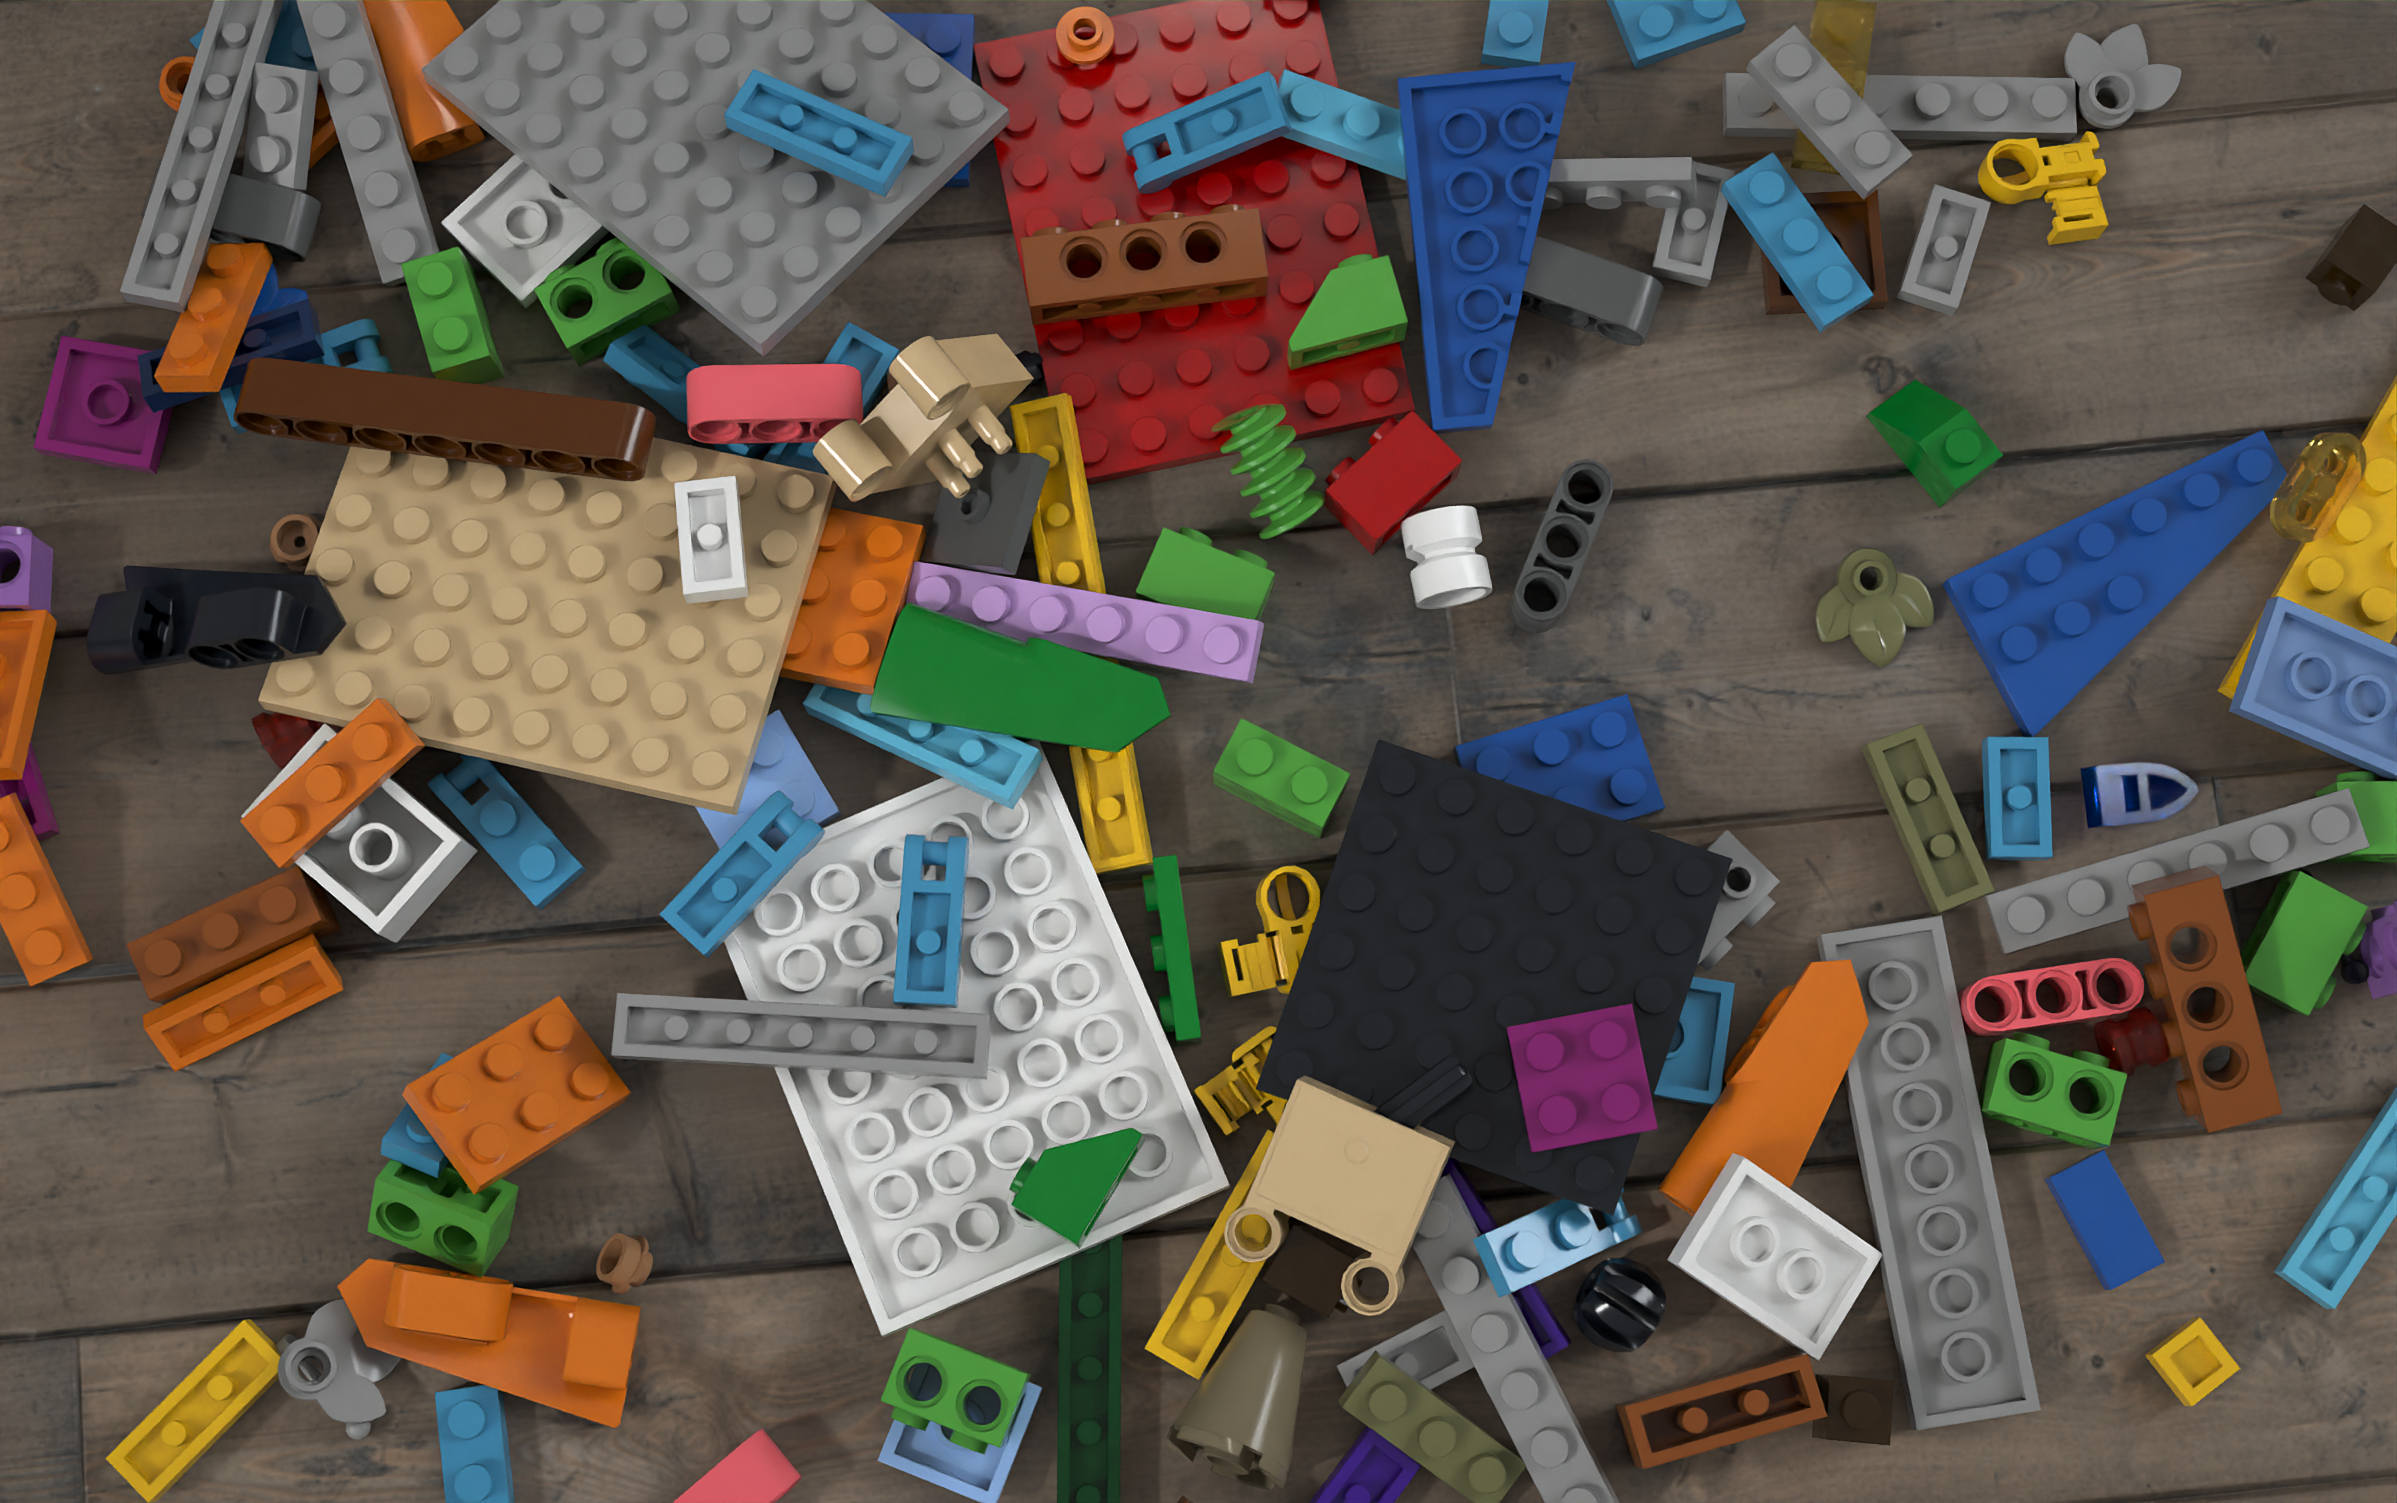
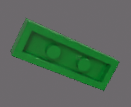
[1142,855,1201,1046]

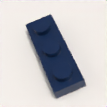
[138,299,325,413]

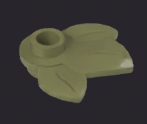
[1815,548,1934,667]

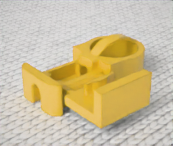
[1978,131,2109,245]
[1217,866,1320,997]
[1194,1026,1288,1137]

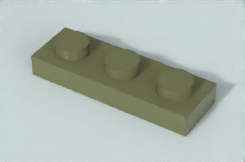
[1862,723,1995,916]
[1338,1350,1526,1503]

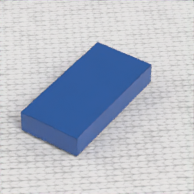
[2044,1150,2165,1290]

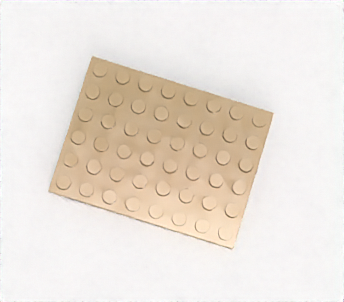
[258,437,837,816]

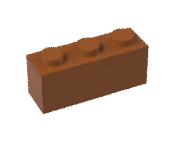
[126,865,341,1005]
[1615,1353,1827,1469]

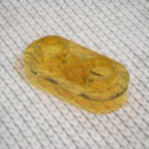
[2270,432,2366,542]

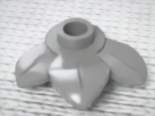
[2064,24,2182,129]
[278,1299,401,1423]

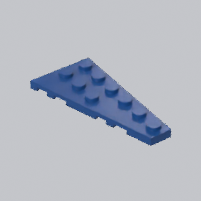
[1397,62,1576,434]
[1942,430,2291,737]

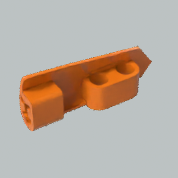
[363,0,485,162]
[1657,959,1869,1217]
[337,1258,641,1428]

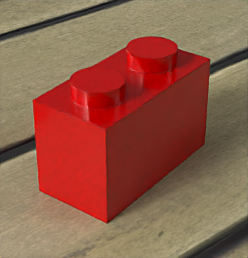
[1324,410,1462,555]

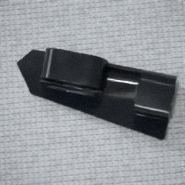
[86,565,347,675]

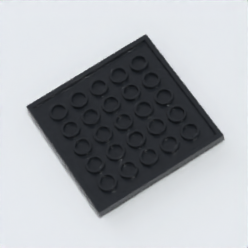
[1256,739,1732,1216]

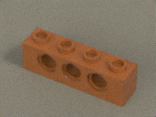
[1021,204,1268,325]
[2127,865,2283,1133]

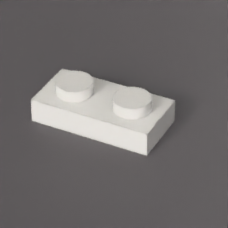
[674,476,748,604]

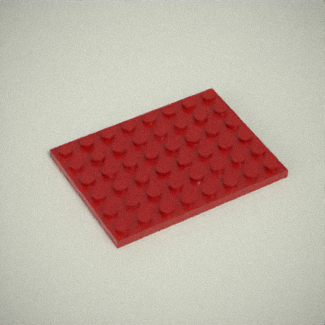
[973,0,1415,485]

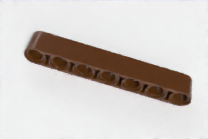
[233,357,657,481]

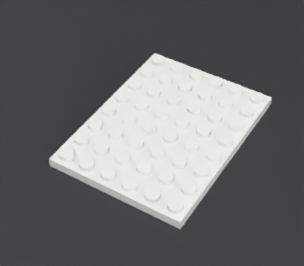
[724,740,1230,1337]

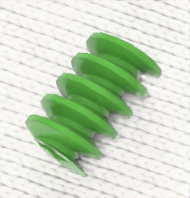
[1211,403,1325,539]

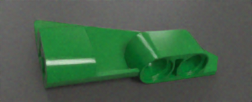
[870,602,1172,754]

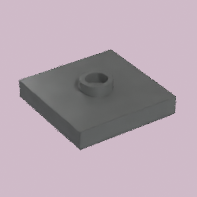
[920,451,1050,575]

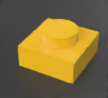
[2145,1317,2241,1407]

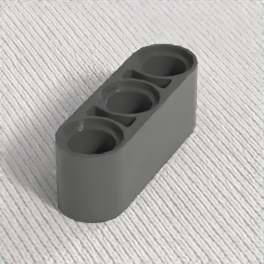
[141,159,323,262]
[1520,235,1664,346]
[1509,459,1614,633]

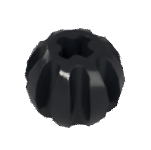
[1573,1258,1666,1352]

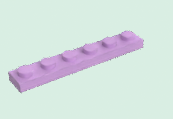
[906,561,1264,684]

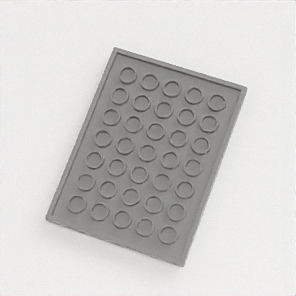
[422,0,1010,357]

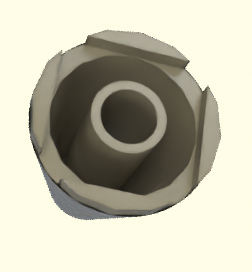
[1166,1304,1308,1490]

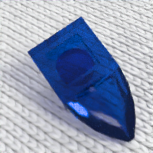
[2080,762,2199,829]

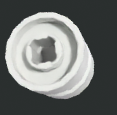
[1400,505,1493,609]

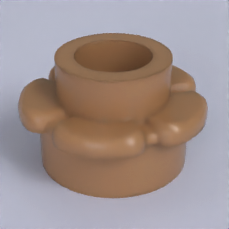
[270,514,322,571]
[596,1233,653,1294]

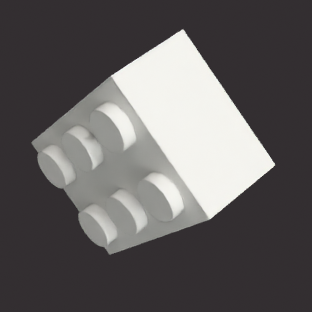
[241,723,478,943]

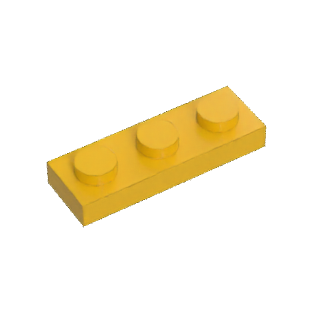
[105,1319,282,1503]

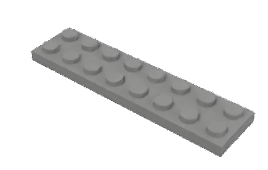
[1817,916,2041,1430]

